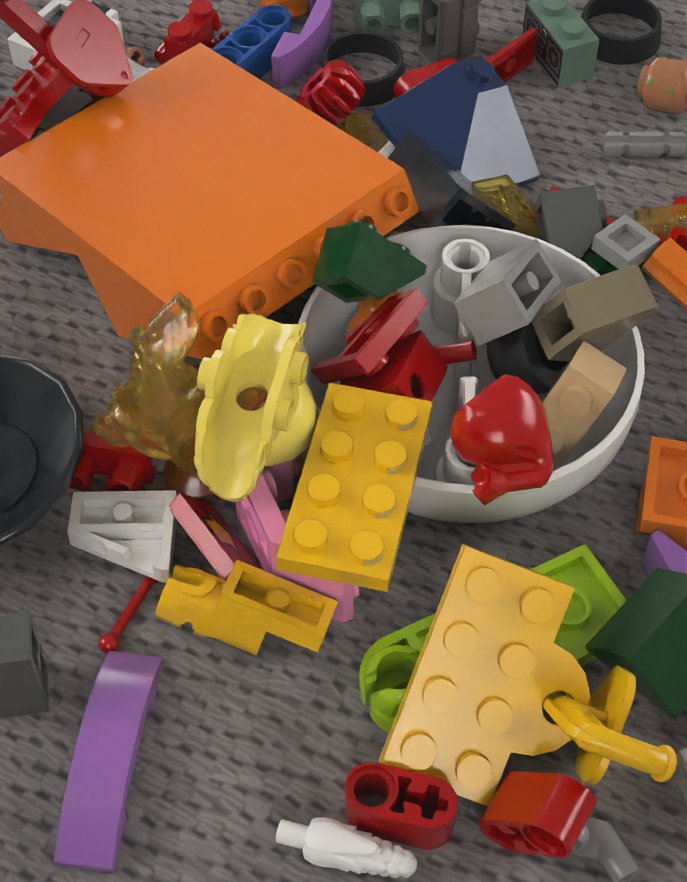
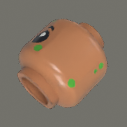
[637,56,687,115]

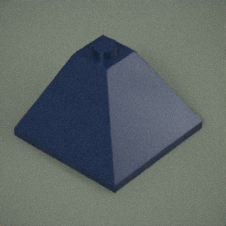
[371,56,540,198]

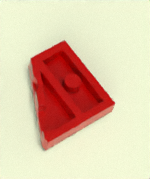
[310,288,429,384]

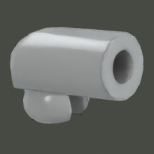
[571,817,641,882]

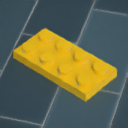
[276,383,433,592]

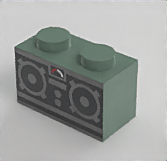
[522,0,600,87]

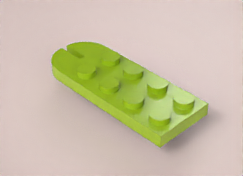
[359,544,627,734]

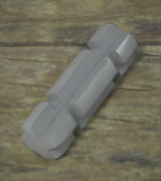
[602,131,687,157]

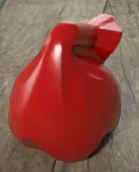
[450,374,553,506]

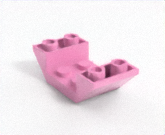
[236,401,359,622]

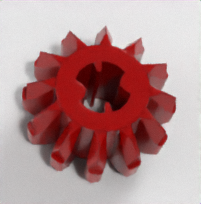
[296,60,366,126]

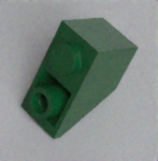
[312,220,427,303]

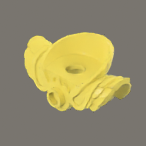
[194,313,319,502]

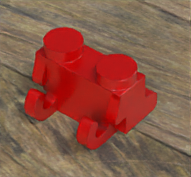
[154,0,229,64]

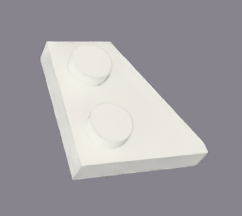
[67,490,177,583]

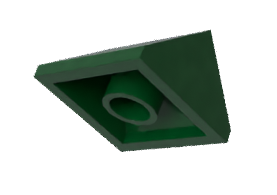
[586,568,687,720]

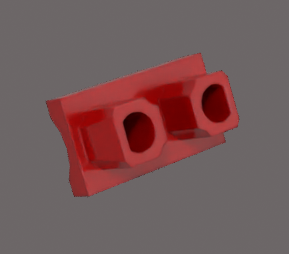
[68,417,157,491]

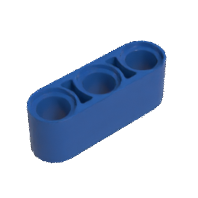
[212,5,291,79]

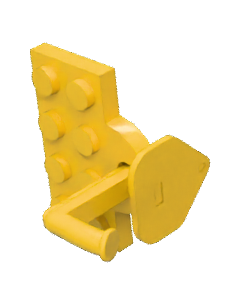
[378,544,677,806]

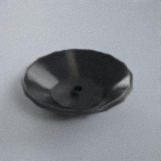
[0,354,84,546]

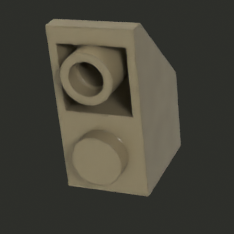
[531,264,660,362]

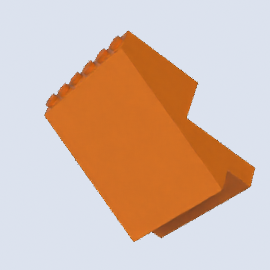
[0,43,420,360]

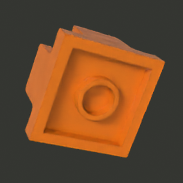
[635,436,687,551]

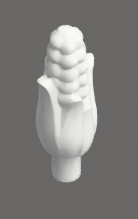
[276,817,417,878]

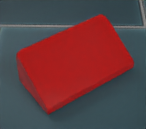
[485,27,537,83]

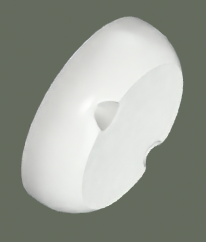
[298,225,645,523]

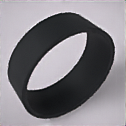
[581,0,662,65]
[321,31,405,107]

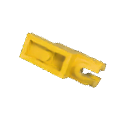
[154,560,338,656]

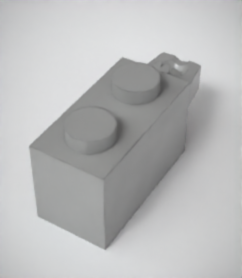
[453,239,561,346]

